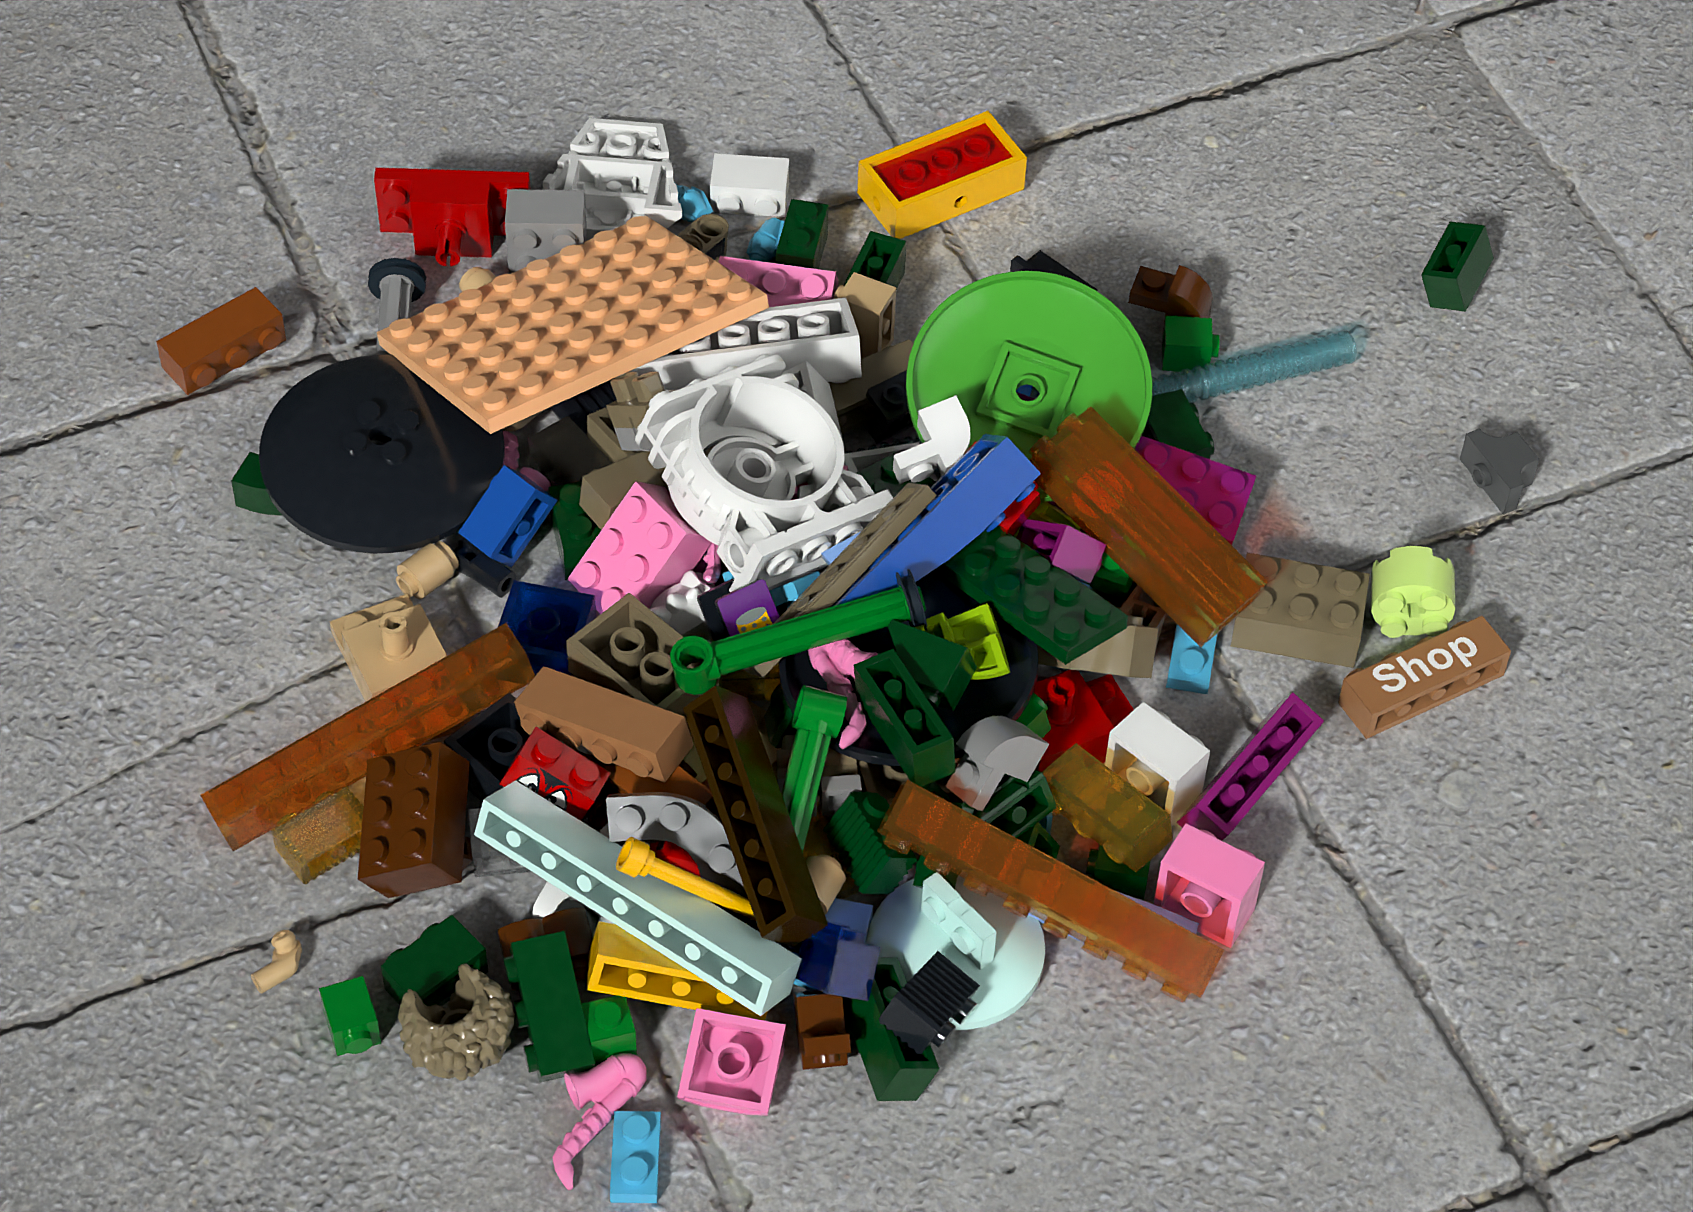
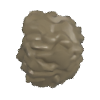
[398,964,516,1081]

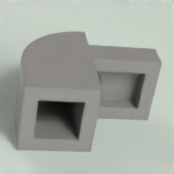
[946,716,1049,811]

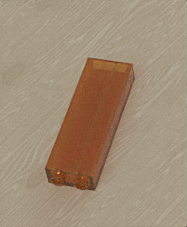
[1029,407,1268,647]

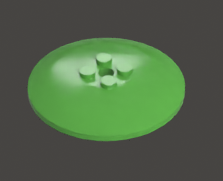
[906,271,1152,502]

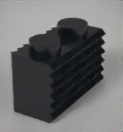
[879,951,980,1054]

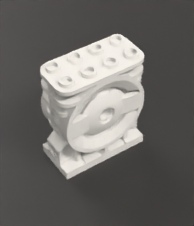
[635,354,893,592]

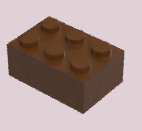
[358,742,470,898]

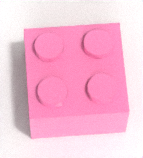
[1154,823,1265,948]

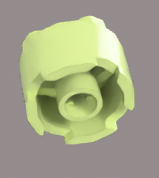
[1371,546,1455,638]

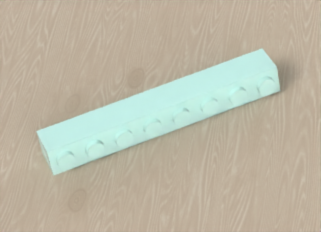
[474,780,802,1016]

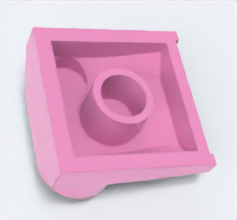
[677,1008,787,1116]

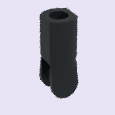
[451,537,516,598]

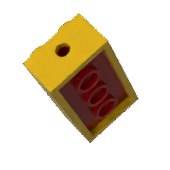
[857,111,1027,239]

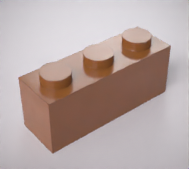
[156,287,286,395]

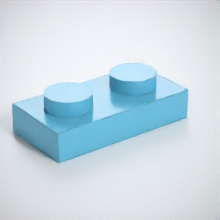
[1166,613,1220,694]
[610,1111,661,1203]

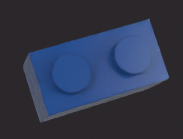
[458,465,558,568]

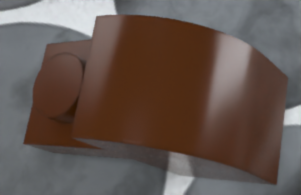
[1128,265,1213,334]
[793,988,851,1070]

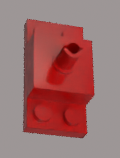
[374,167,531,267]
[1033,670,1134,784]

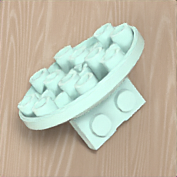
[867,871,1045,1030]

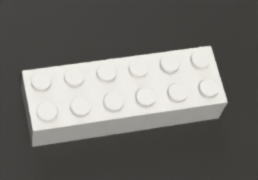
[616,298,862,390]

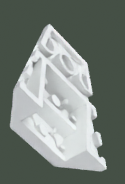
[542,118,682,240]

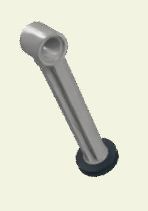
[368,258,427,445]

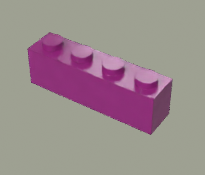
[1176,692,1324,841]

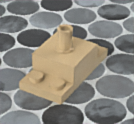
[329,594,471,753]

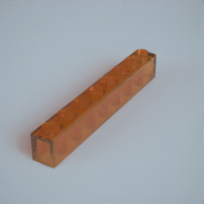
[200,623,535,851]
[877,780,1224,1003]

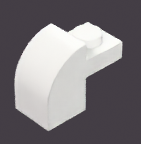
[893,395,970,484]

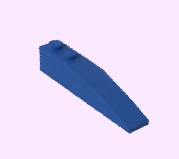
[831,434,1041,607]

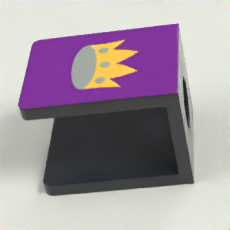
[697,578,779,641]

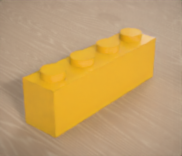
[587,921,768,1021]

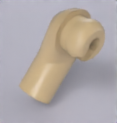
[251,930,302,994]

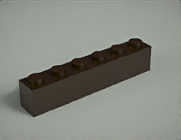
[683,685,828,947]

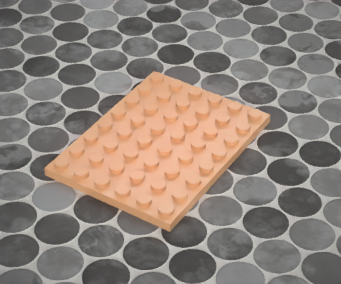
[376,215,769,434]

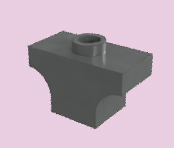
[1460,428,1539,515]

